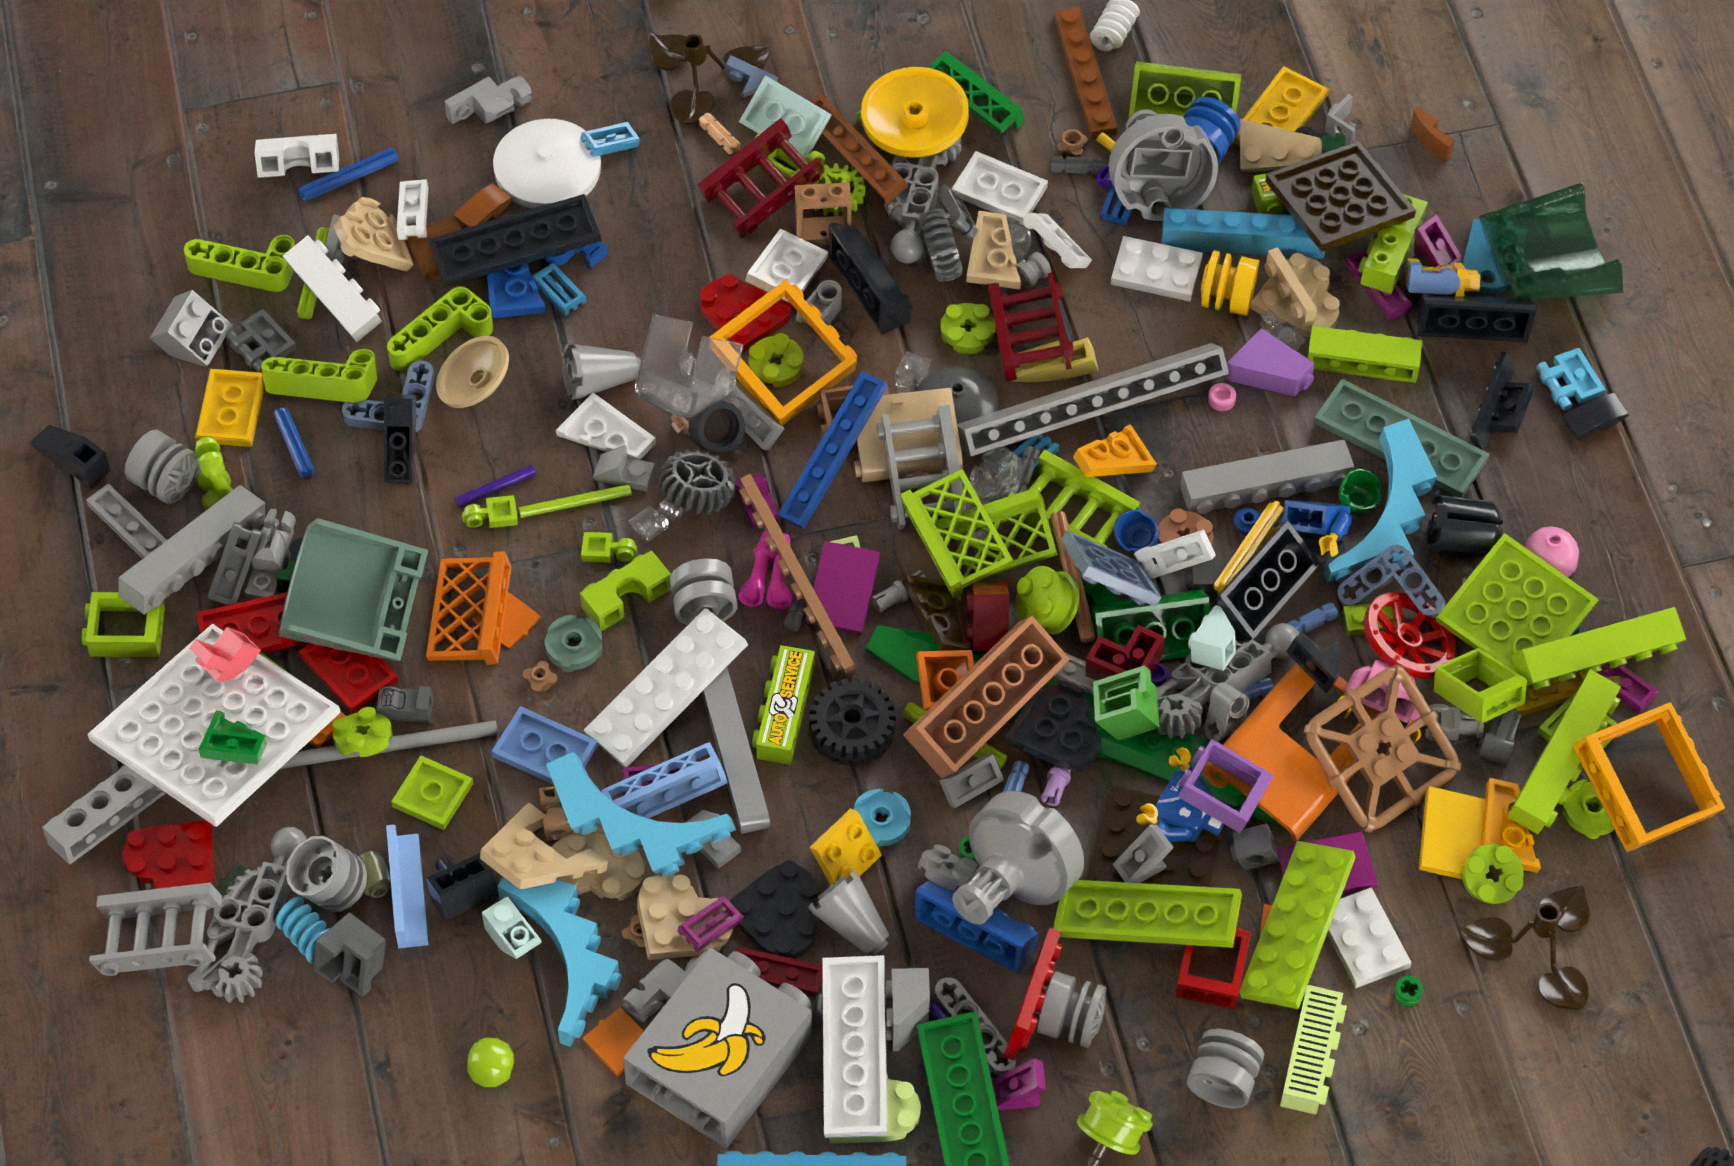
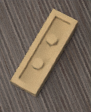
[1265,247,1317,328]

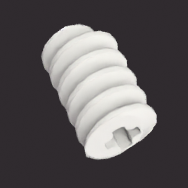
[1090,0,1140,52]

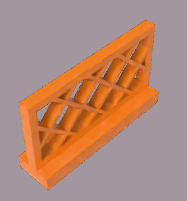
[426,551,512,665]

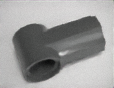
[1479,708,1521,766]

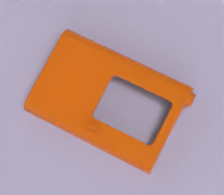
[1202,663,1382,843]

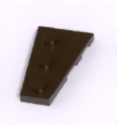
[902,574,970,651]

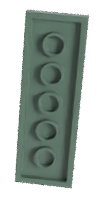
[1314,379,1489,498]

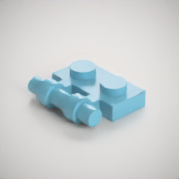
[1536,348,1606,411]

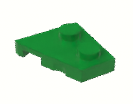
[199,710,267,764]

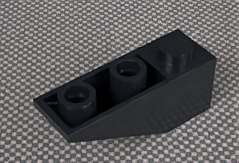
[384,394,416,483]
[30,425,111,489]

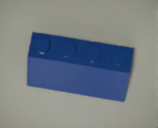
[915,880,1039,975]

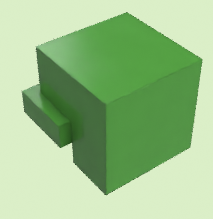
[1093,665,1160,741]

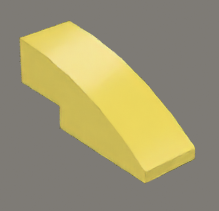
[1012,337,1099,382]

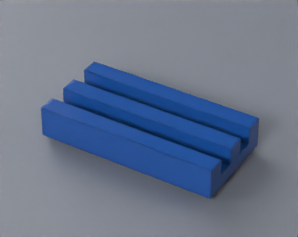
[1100,186,1132,226]

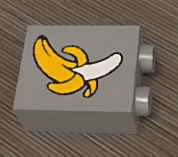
[623,947,812,1149]

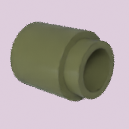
[359,851,391,898]

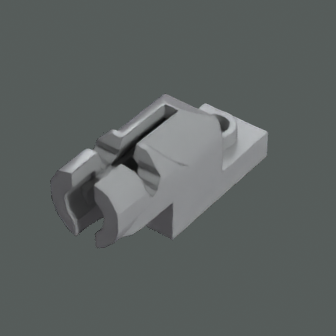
[444,76,532,124]
[245,509,296,600]
[622,951,706,1022]

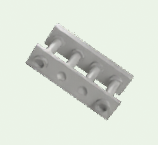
[877,405,966,530]
[89,883,222,976]

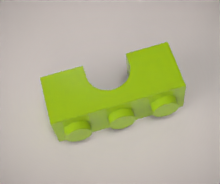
[580,550,671,631]

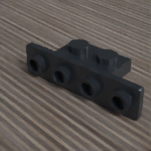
[1470,352,1534,451]

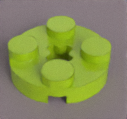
[940,303,996,354]
[749,333,804,387]
[333,707,393,757]
[1562,779,1614,839]
[1462,844,1524,904]

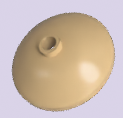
[436,336,509,408]

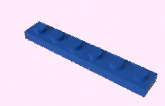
[778,371,888,530]

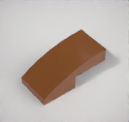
[1411,107,1455,163]
[454,183,513,228]

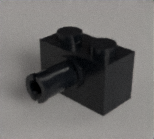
[427,853,499,921]

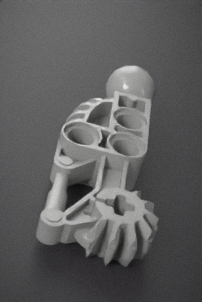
[885,137,961,264]
[1157,623,1299,740]
[188,827,307,1003]

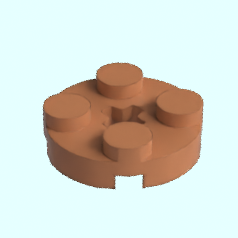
[1157,508,1214,546]

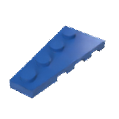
[487,263,546,318]

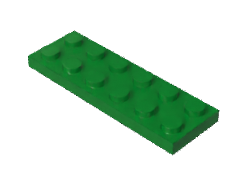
[917,1011,1010,1166]

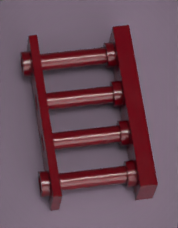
[697,118,825,239]
[988,272,1075,382]

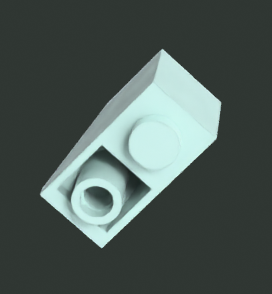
[1188,605,1236,671]
[482,897,542,959]

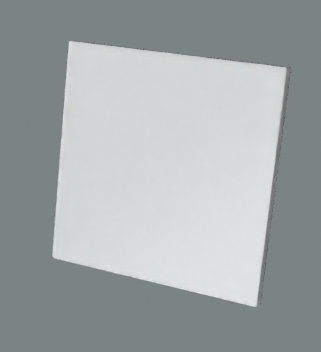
[88,624,340,827]

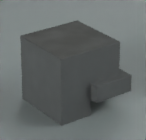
[313,913,386,997]

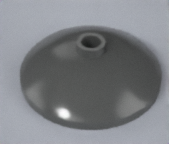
[917,366,999,424]

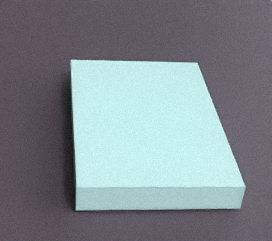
[739,76,832,158]

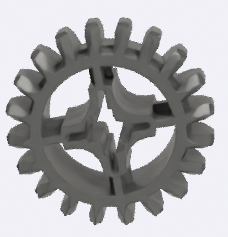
[918,208,963,282]
[659,449,736,515]

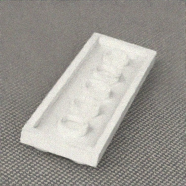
[584,608,748,767]
[823,955,888,1138]

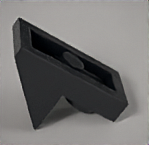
[1286,632,1339,693]

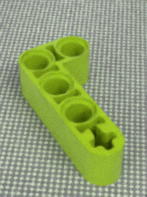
[183,235,295,292]
[387,287,493,372]
[261,349,377,403]

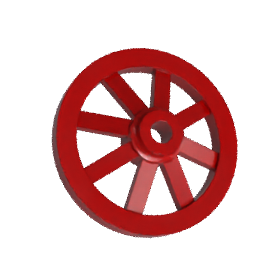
[1363,592,1456,678]

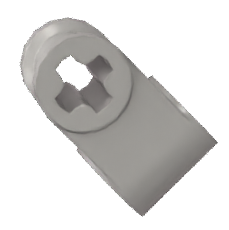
[796,280,842,326]
[1204,683,1249,742]

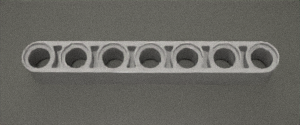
[701,667,770,834]

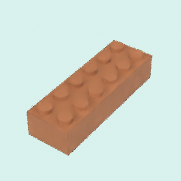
[903,615,1070,779]

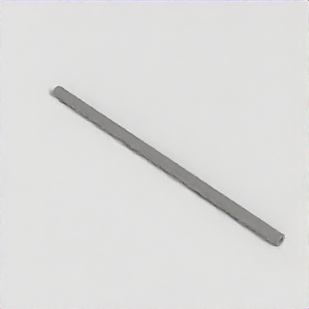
[280,720,498,769]

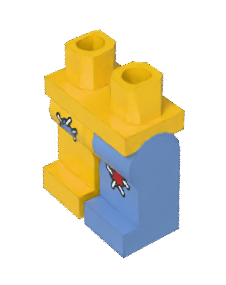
[1405,258,1480,297]

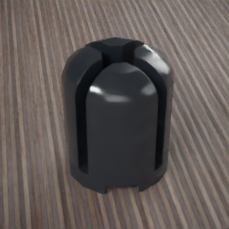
[1427,495,1503,558]

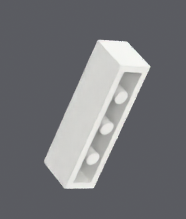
[283,235,382,342]

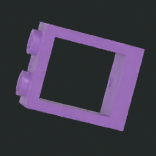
[1178,739,1274,833]

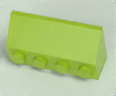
[1129,62,1241,117]

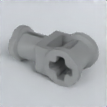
[1425,704,1484,742]

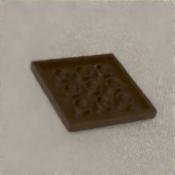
[1265,141,1416,252]
[1088,785,1224,887]

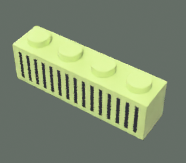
[1280,985,1347,1115]

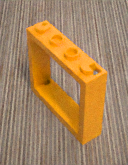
[708,279,857,426]
[1573,702,1725,853]

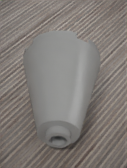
[562,344,642,400]
[808,869,889,955]

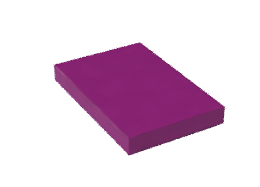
[805,541,881,635]
[1277,832,1378,895]

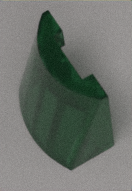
[1479,183,1623,301]

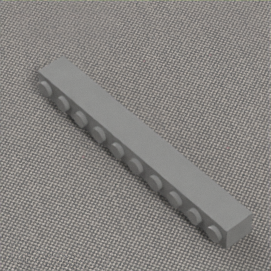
[957,343,1229,456]

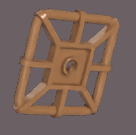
[1303,664,1461,833]

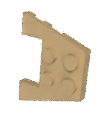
[480,803,608,889]

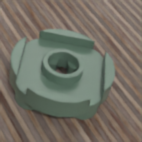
[544,615,603,673]

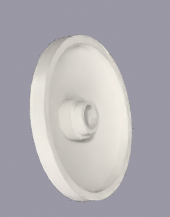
[493,119,601,209]

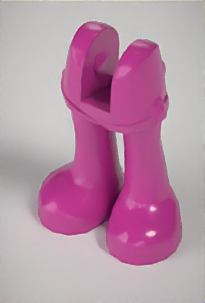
[738,531,793,610]

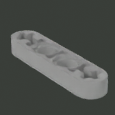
[935,977,1016,1076]

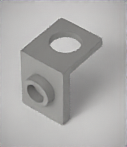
[1325,94,1355,145]

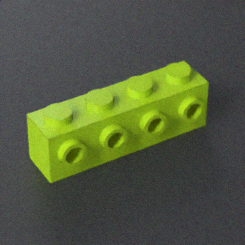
[1358,194,1428,294]

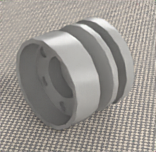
[124,430,200,505]
[286,836,367,912]
[1037,971,1106,1048]
[1187,1029,1265,1108]

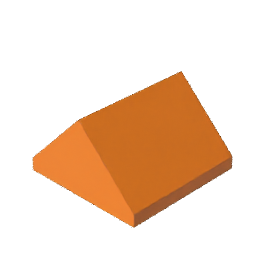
[916,650,974,711]

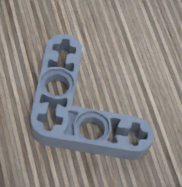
[342,360,434,432]
[1338,545,1445,617]

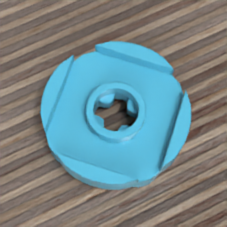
[853,789,911,848]

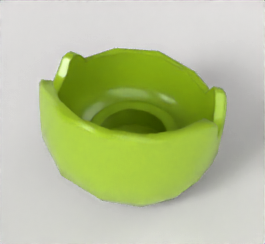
[467,1038,514,1087]

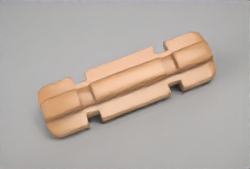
[699,113,740,155]

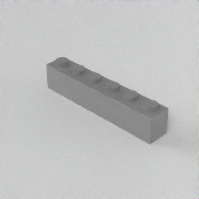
[1180,439,1355,514]
[119,485,265,614]

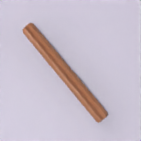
[1050,511,1096,643]

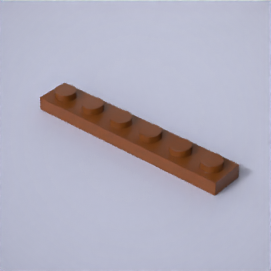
[1054,7,1118,138]
[811,93,908,203]

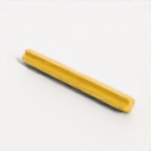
[1213,501,1284,594]

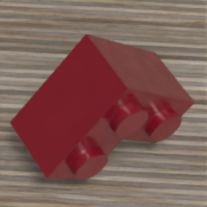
[967,581,1009,651]
[1085,625,1164,681]

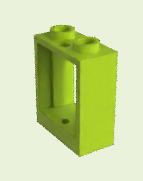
[82,592,165,657]
[1434,648,1527,724]

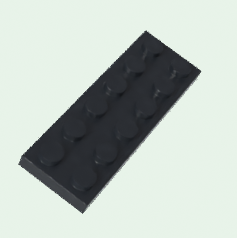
[428,194,602,287]

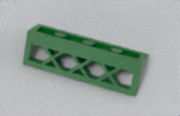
[928,51,1025,134]

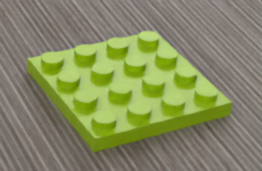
[1435,533,1599,688]

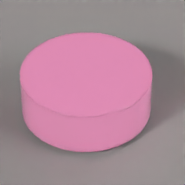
[1208,383,1236,411]

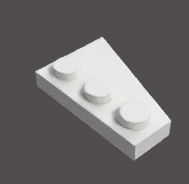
[556,393,656,460]

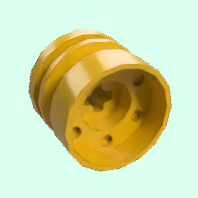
[1201,250,1259,316]

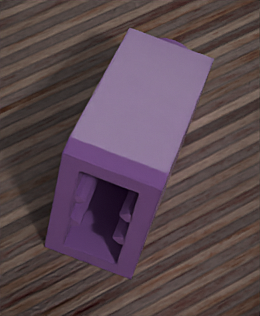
[1225,328,1314,397]

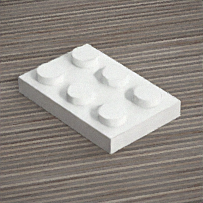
[952,151,1048,225]
[745,229,829,303]
[1111,236,1203,302]
[1327,887,1411,988]

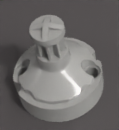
[1109,110,1218,221]
[953,791,1084,924]

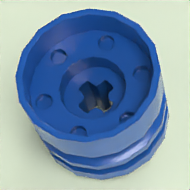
[1183,97,1241,164]

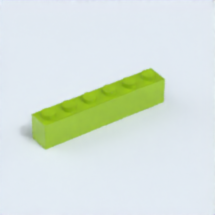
[1511,607,1686,691]
[1507,669,1621,834]

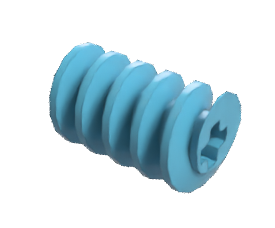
[275,896,330,963]

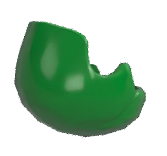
[1338,468,1382,515]

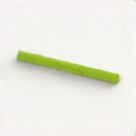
[518,484,632,518]

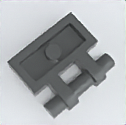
[226,309,297,373]

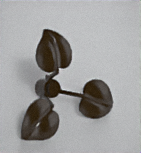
[649,33,770,124]
[1460,886,1590,1010]

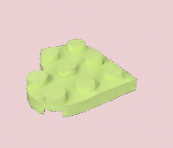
[829,1076,921,1144]

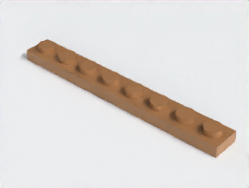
[739,474,856,679]

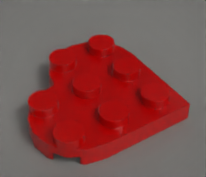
[700,274,793,354]
[122,820,215,889]

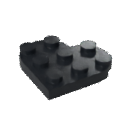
[1006,681,1101,772]
[729,861,818,959]

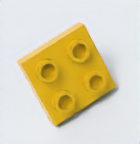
[809,809,882,885]

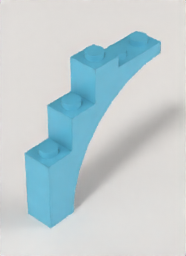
[1323,418,1437,583]
[546,752,736,877]
[498,877,622,1047]

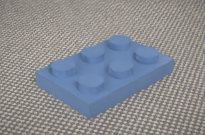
[491,706,598,785]

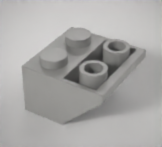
[150,290,232,367]
[885,968,930,1051]

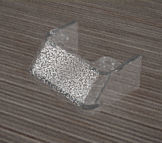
[635,314,743,418]

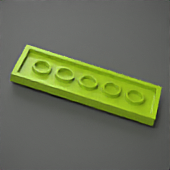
[1239,841,1356,1009]
[1053,880,1242,948]

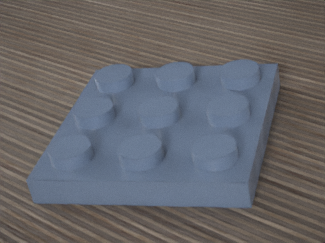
[1061,530,1162,607]

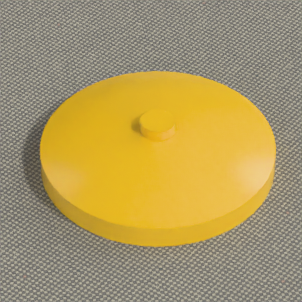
[861,67,969,157]

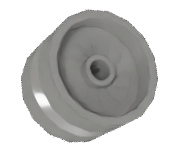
[669,558,737,625]

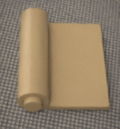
[854,388,963,483]

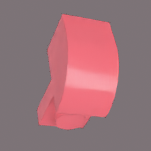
[189,627,261,682]

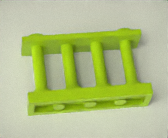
[1008,449,1141,547]

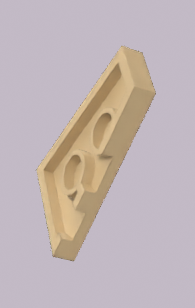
[1240,119,1322,173]
[966,211,1021,289]

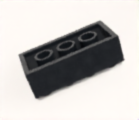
[829,222,913,335]
[1418,293,1536,342]
[1217,520,1320,641]

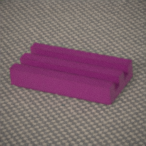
[677,895,743,952]

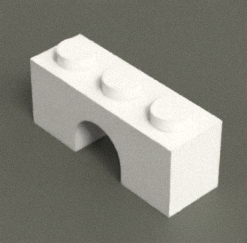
[255,134,339,178]

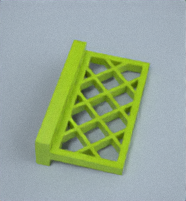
[900,469,1014,598]
[935,487,1058,580]

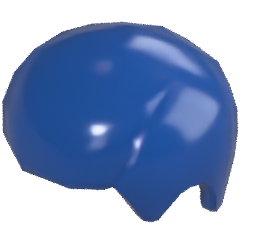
[1114,509,1160,554]

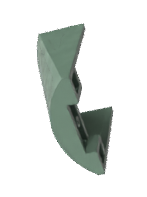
[278,518,428,662]

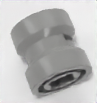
[1016,252,1051,289]

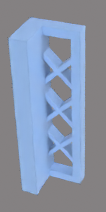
[601,742,728,819]
[386,825,429,949]

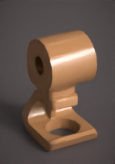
[539,786,572,842]

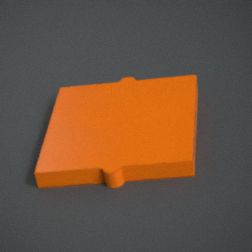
[472,591,542,650]
[582,1007,644,1077]

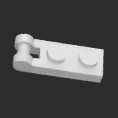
[397,179,428,240]
[1023,213,1092,269]
[1134,530,1216,579]

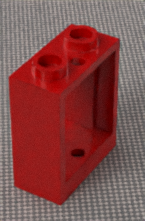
[1175,927,1251,1010]

